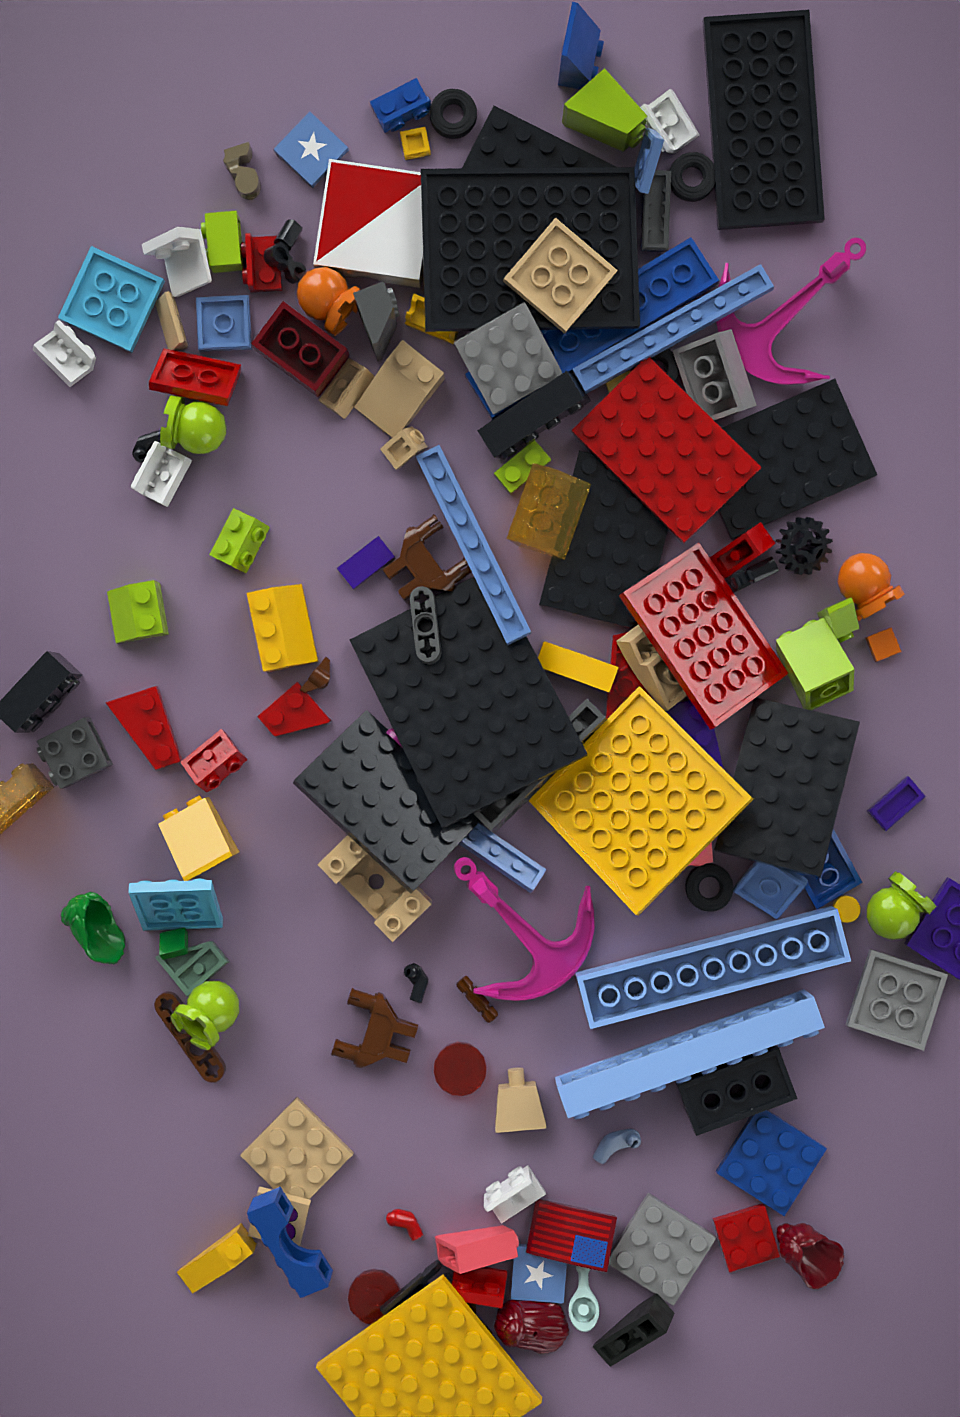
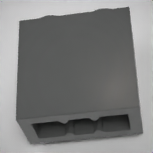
[37,717,113,789]

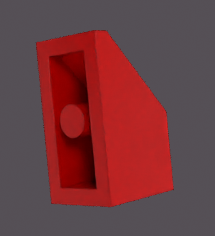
[710,522,776,579]

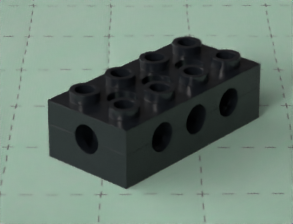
[675,1045,798,1136]

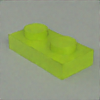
[494,440,551,495]

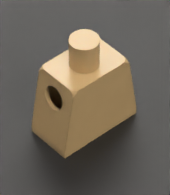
[495,1067,546,1133]

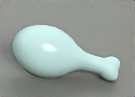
[568,1266,599,1332]

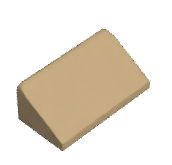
[155,291,188,351]
[318,358,374,419]

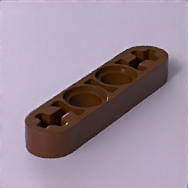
[154,991,226,1083]

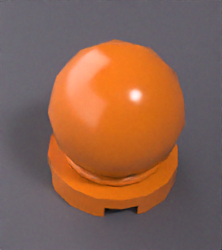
[296,267,361,336]
[837,553,905,621]

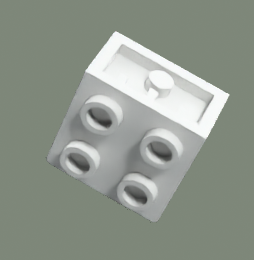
[142,227,212,297]
[484,1165,546,1224]

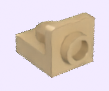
[380,426,427,470]

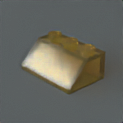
[506,463,591,560]
[0,763,54,835]

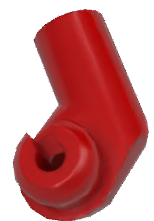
[386,1209,423,1241]

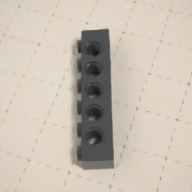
[474,699,607,834]

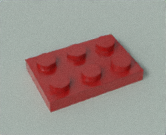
[149,348,241,406]

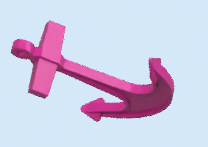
[716,238,866,385]
[454,857,595,1001]

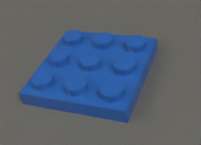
[716,1110,827,1216]

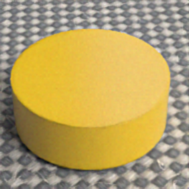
[832,895,860,923]

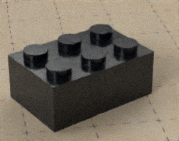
[0,651,82,733]

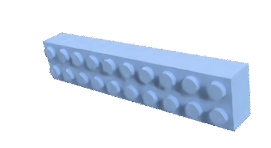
[575,906,851,1029]
[555,989,825,1119]

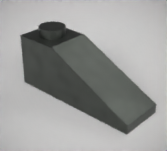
[593,1294,675,1367]

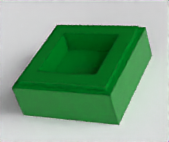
[159,927,188,960]

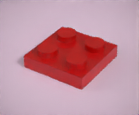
[713,1203,780,1272]

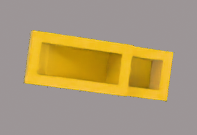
[538,641,619,693]

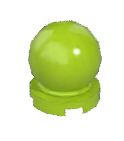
[160,395,227,454]
[867,871,937,940]
[170,981,239,1050]

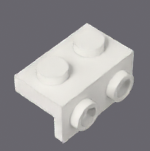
[640,89,700,154]
[33,320,96,387]
[131,441,192,507]

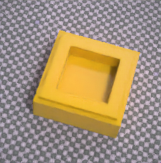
[400,127,431,160]

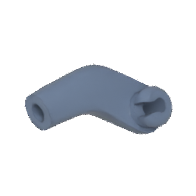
[593,1128,641,1164]

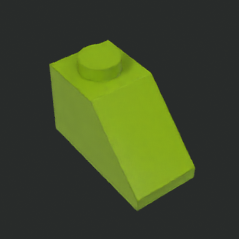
[817,598,859,643]

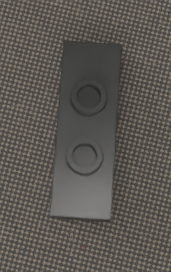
[641,170,671,252]

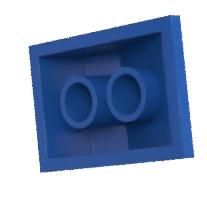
[558,2,604,90]
[796,829,863,909]

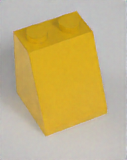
[158,795,240,881]

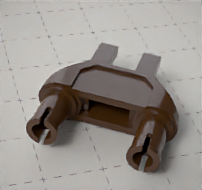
[382,514,472,601]
[331,988,419,1068]

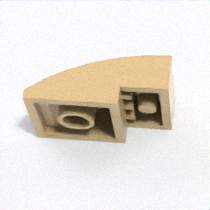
[616,625,687,711]

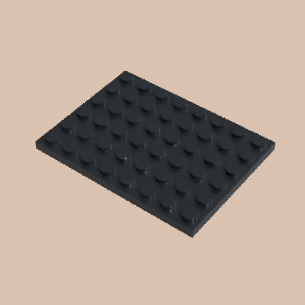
[420,167,640,332]
[350,577,588,829]

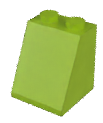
[562,68,648,152]
[776,618,855,710]

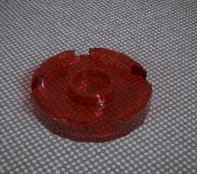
[434,1041,487,1096]
[348,1269,400,1324]

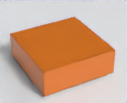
[865,627,902,662]

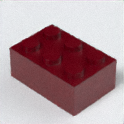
[251,301,350,397]

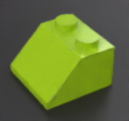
[107,580,169,644]

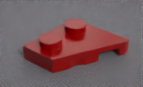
[257,682,331,736]

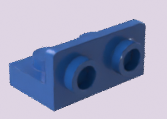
[370,78,431,133]

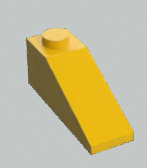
[177,1223,257,1294]

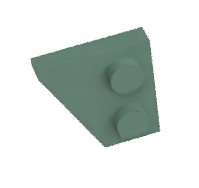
[155,941,230,997]

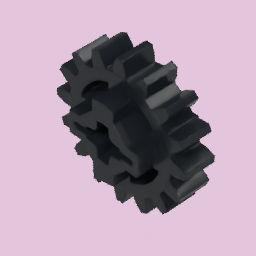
[775,517,833,575]

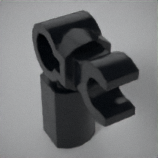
[264,219,306,284]
[726,556,779,593]

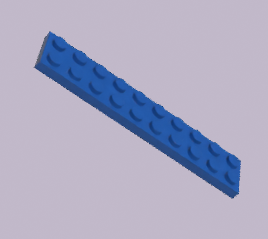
[465,237,719,420]

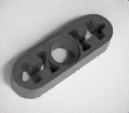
[410,586,441,665]

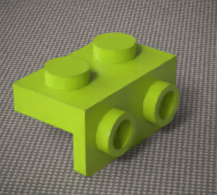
[209,508,269,573]

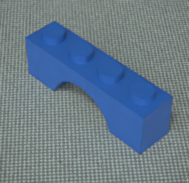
[247,1187,333,1298]

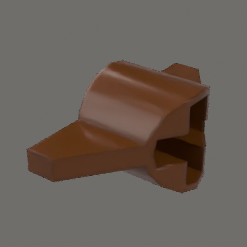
[300,657,330,693]

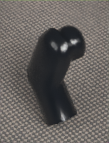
[132,430,161,463]
[404,963,428,1003]

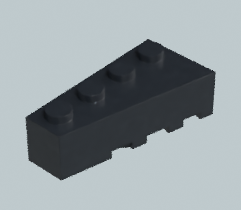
[477,371,591,459]

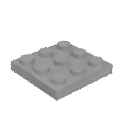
[454,302,562,414]
[845,949,948,1051]
[609,1193,716,1306]

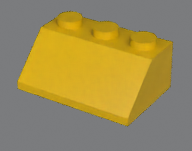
[246,584,319,673]

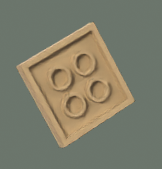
[503,218,618,334]
[240,1097,354,1199]

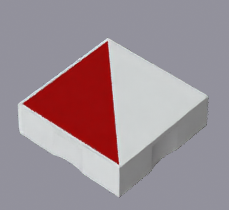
[313,159,423,288]

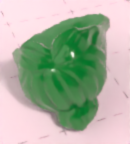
[60,892,125,965]

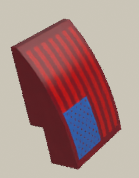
[526,1199,617,1272]

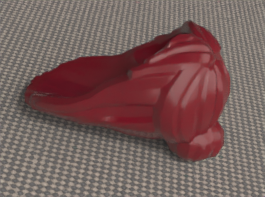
[776,1223,844,1289]
[494,1300,569,1354]

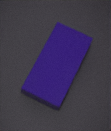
[337,536,395,590]
[867,776,926,831]

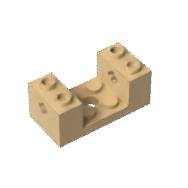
[317,835,432,942]

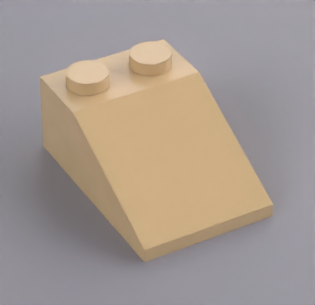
[354,340,445,438]

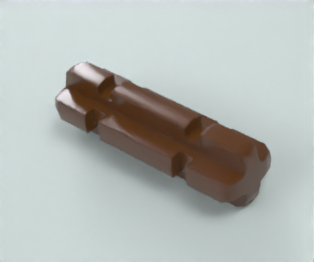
[456,976,498,1023]

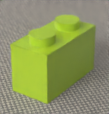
[201,211,244,273]

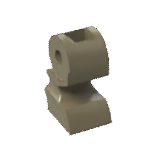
[223,142,261,200]

